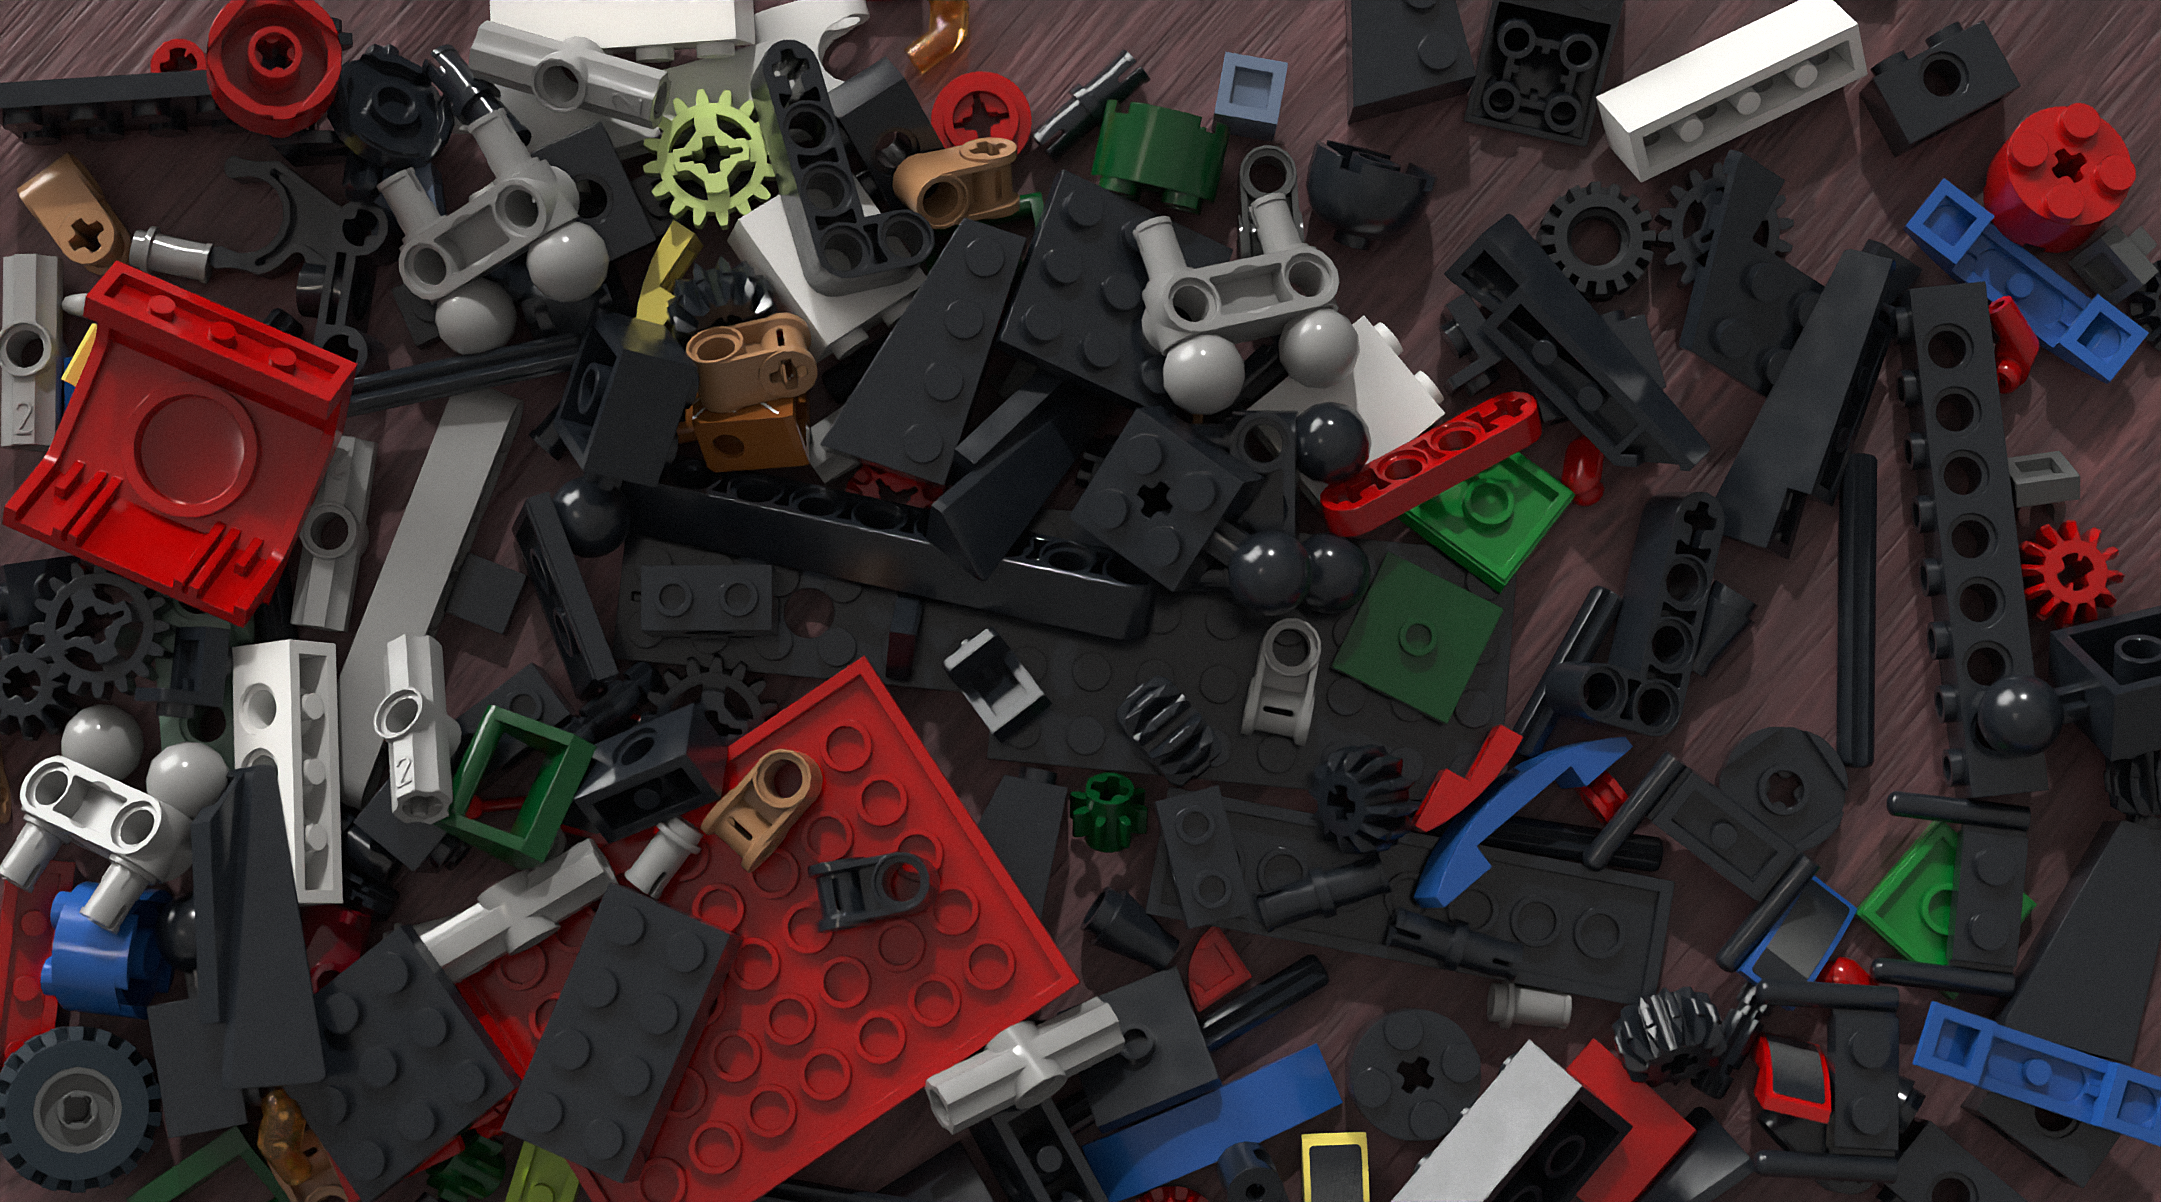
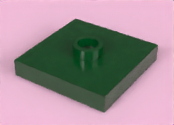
[1330,551,1504,725]

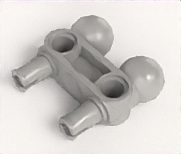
[376,108,610,355]
[1133,193,1360,415]
[0,704,229,935]

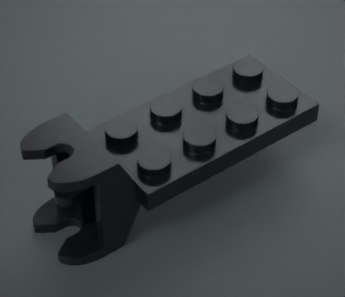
[0,17,353,167]

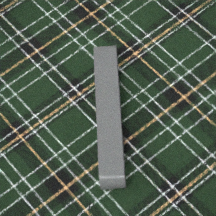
[337,388,524,811]

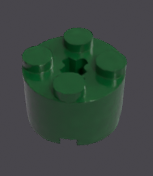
[1090,100,1231,216]

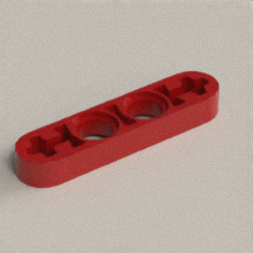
[1320,391,1542,537]

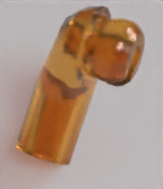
[903,0,970,75]
[257,1089,312,1186]

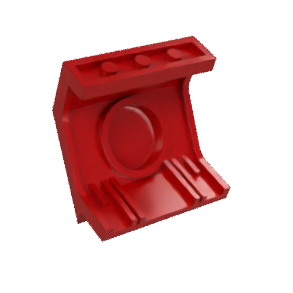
[2,260,357,628]

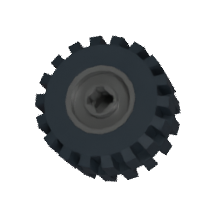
[0,1026,162,1193]

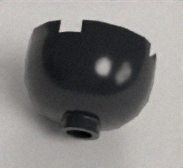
[1306,140,1438,250]

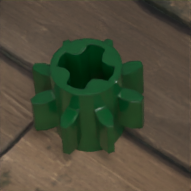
[1069,773,1148,853]
[425,1128,506,1202]

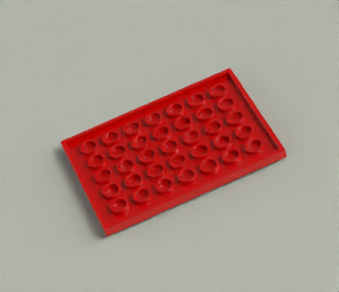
[455,656,1081,1202]

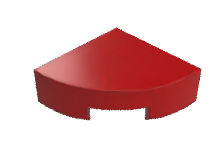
[1187,926,1252,1012]

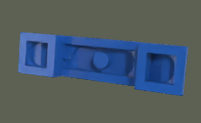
[1903,178,2149,384]
[1414,737,1633,908]
[1912,1001,2161,1147]
[1082,1043,1343,1202]

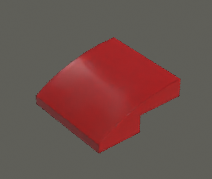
[1566,1038,1697,1202]

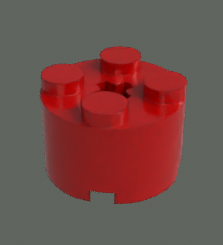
[206,0,342,138]
[1983,103,2136,253]

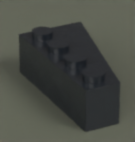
[1345,0,1476,125]
[820,217,1027,491]

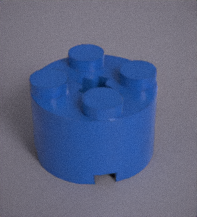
[40,881,175,1020]

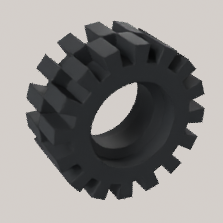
[1535,181,1656,303]

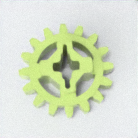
[643,89,776,230]

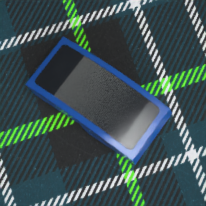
[1736,876,1857,1011]

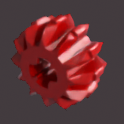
[2019,520,2125,629]

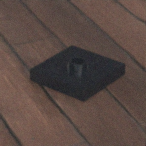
[1057,965,1223,1134]

